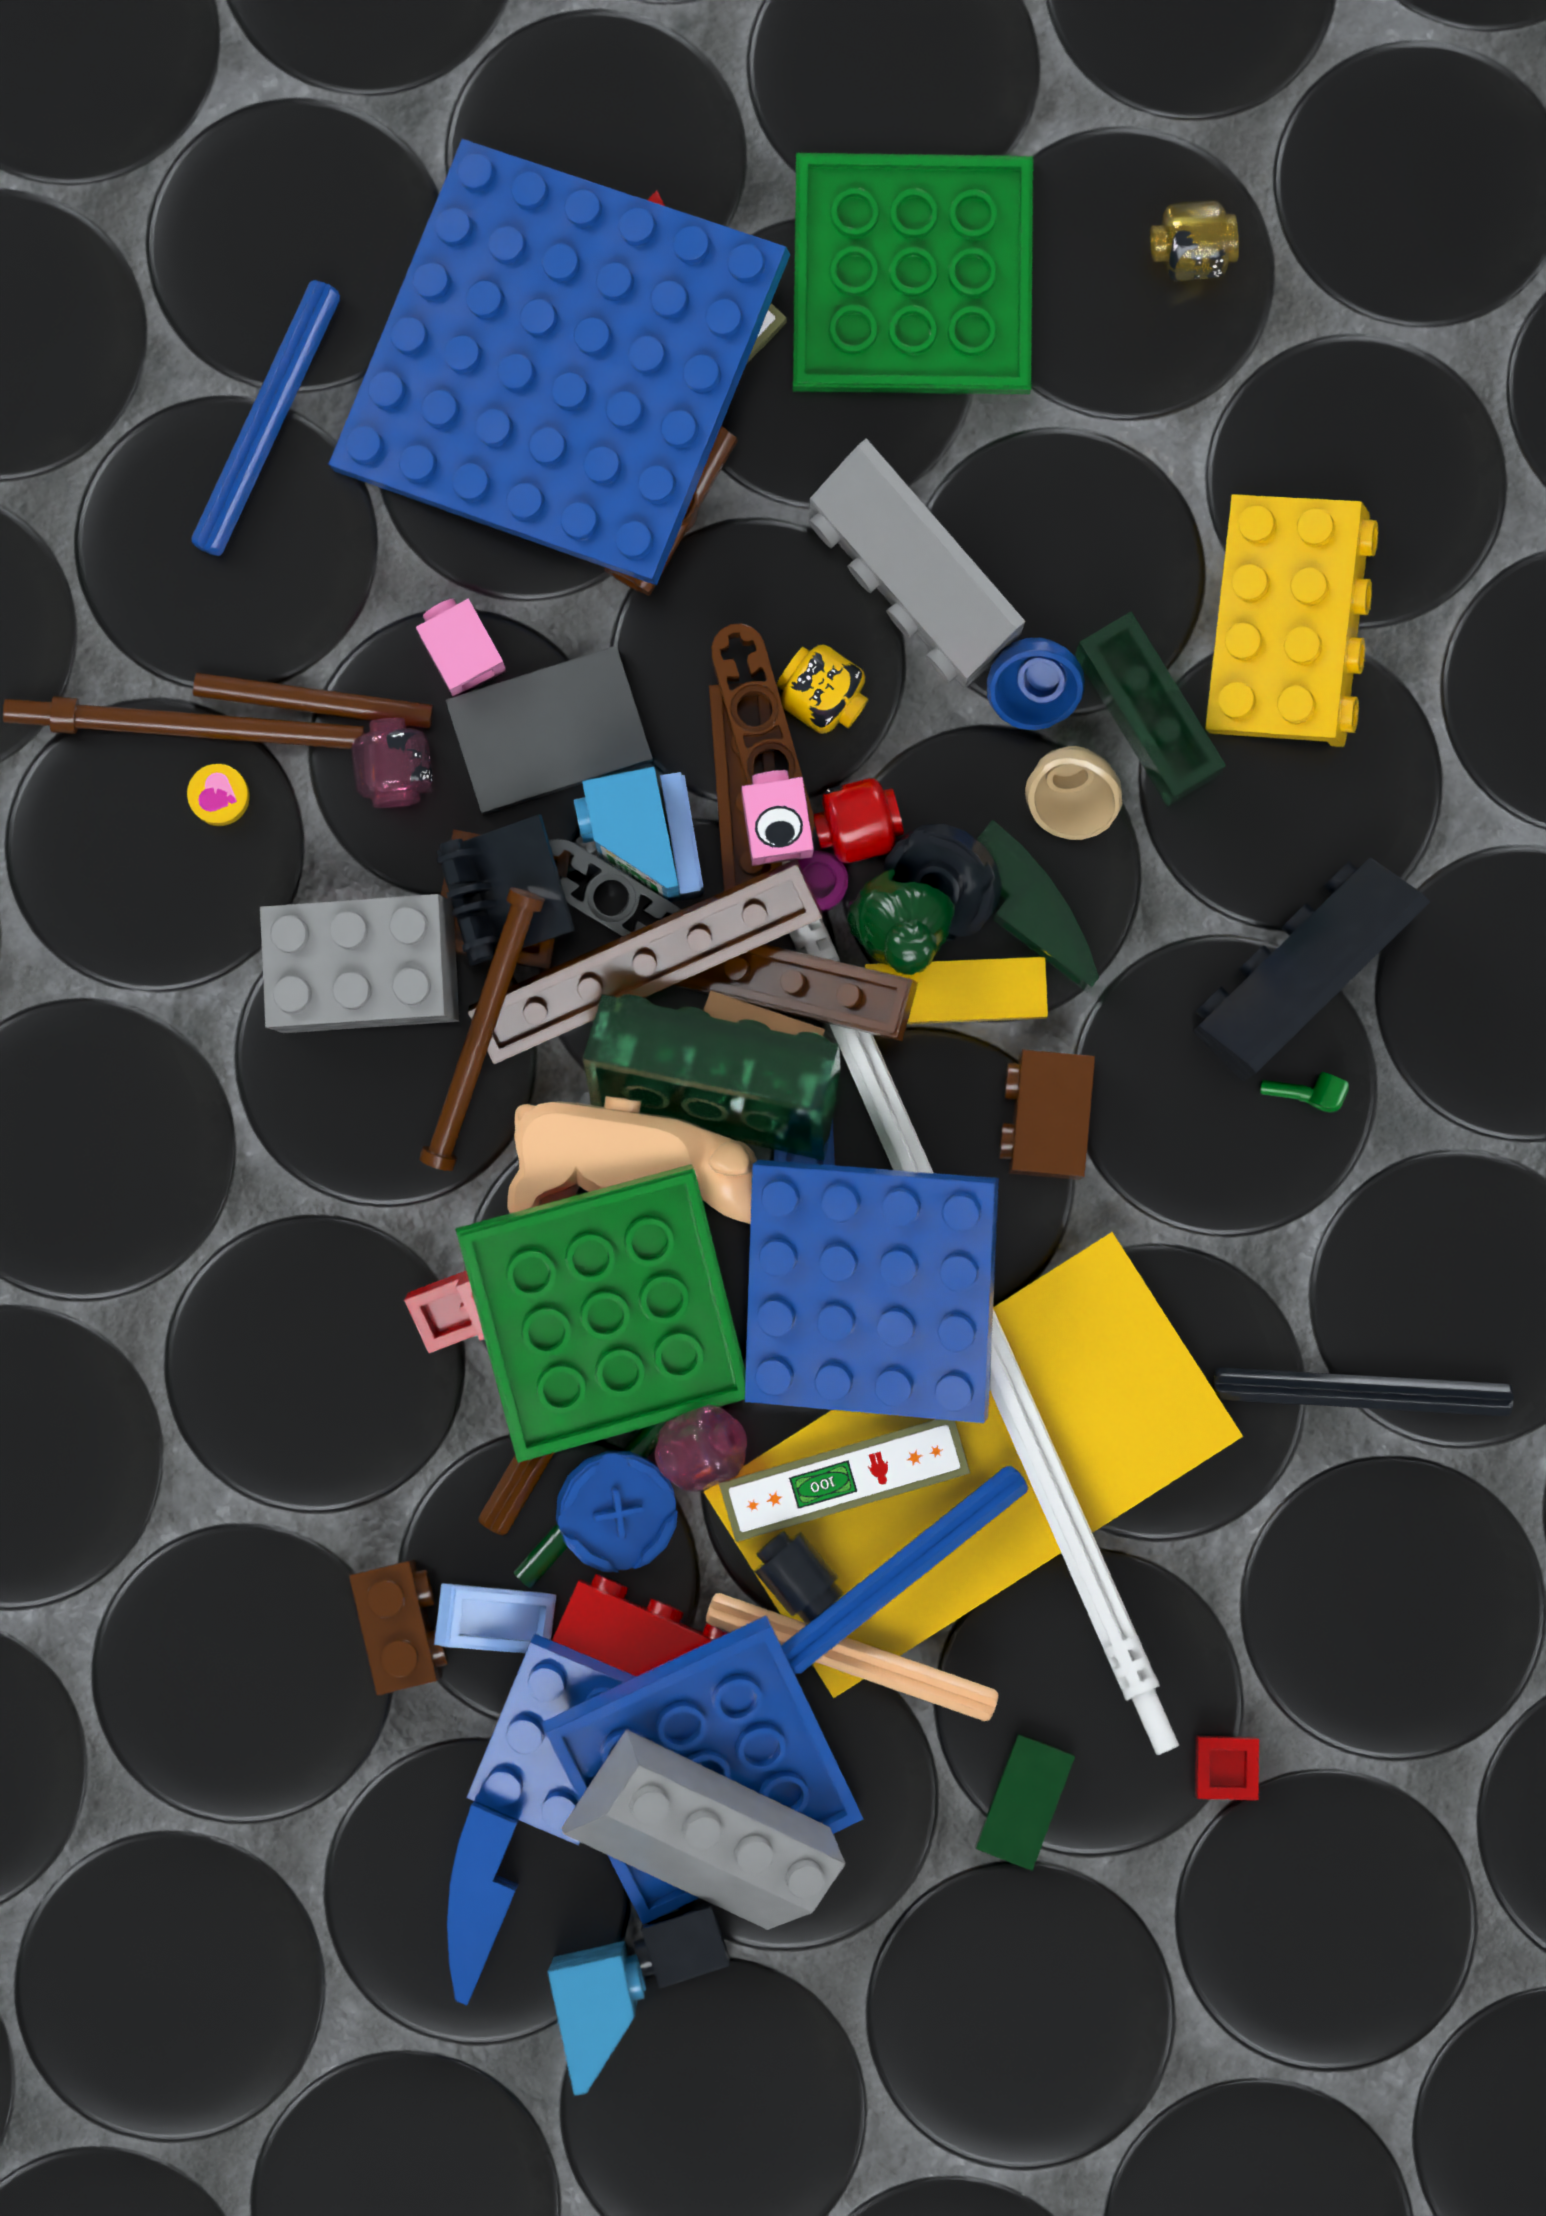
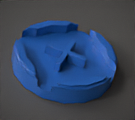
[556,1451,678,1572]

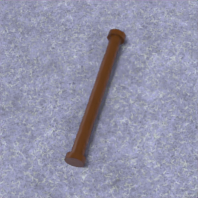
[419,888,545,1171]

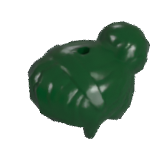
[847,869,955,975]

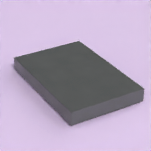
[446,646,653,815]

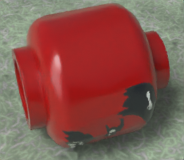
[813,778,904,863]

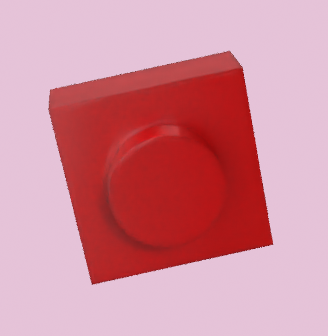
[1195,1736,1259,1800]

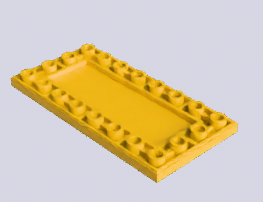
[704,1232,1243,1698]

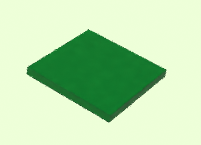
[793,153,1033,395]
[455,1164,746,1463]

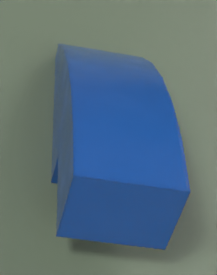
[447,1801,519,2005]

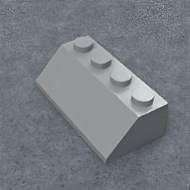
[809,438,1025,689]
[562,1729,846,1930]

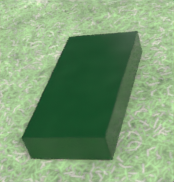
[975,1733,1075,1871]

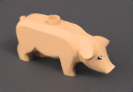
[507,1096,757,1224]

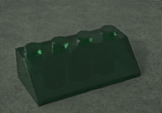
[583,994,840,1160]

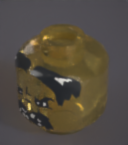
[1150,200,1239,281]

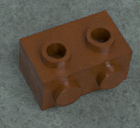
[349,1559,448,1696]

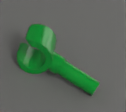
[1261,1072,1349,1113]

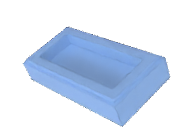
[660,772,704,901]
[434,1583,557,1653]

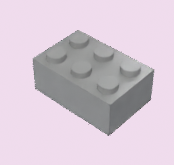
[260,894,459,1033]

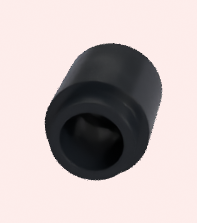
[754,1531,844,1624]

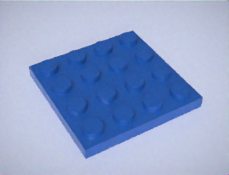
[745,1160,999,1423]
[542,1615,863,1925]

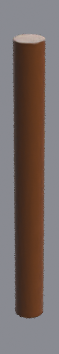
[193,673,433,728]

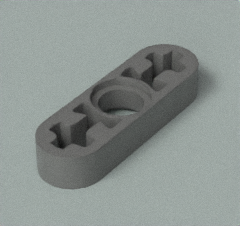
[549,839,682,936]

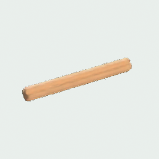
[706,1593,998,1721]

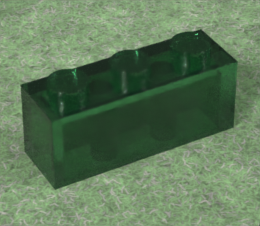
[1074,612,1226,807]

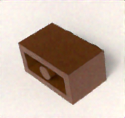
[999,1049,1095,1180]

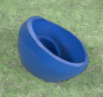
[987,637,1085,730]

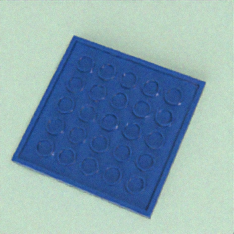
[328,139,790,585]

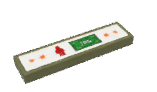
[719,1419,970,1542]

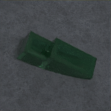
[977,819,1099,993]

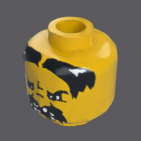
[776,645,869,733]

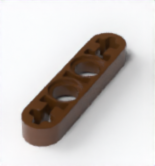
[711,623,815,836]

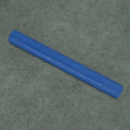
[192,280,340,556]
[781,1466,1029,1674]

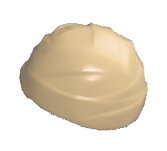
[1025,746,1123,840]

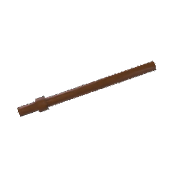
[3,696,364,750]

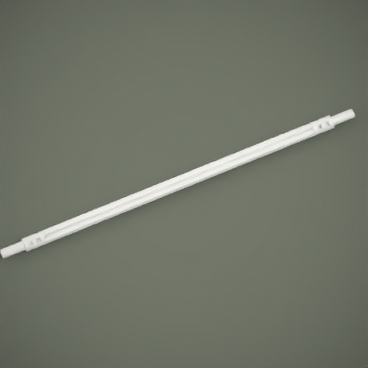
[782,861,1179,1755]

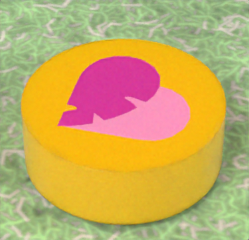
[187,764,250,826]

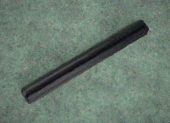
[1213,1367,1514,1416]

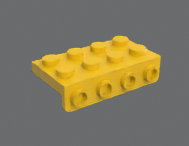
[1205,495,1378,747]

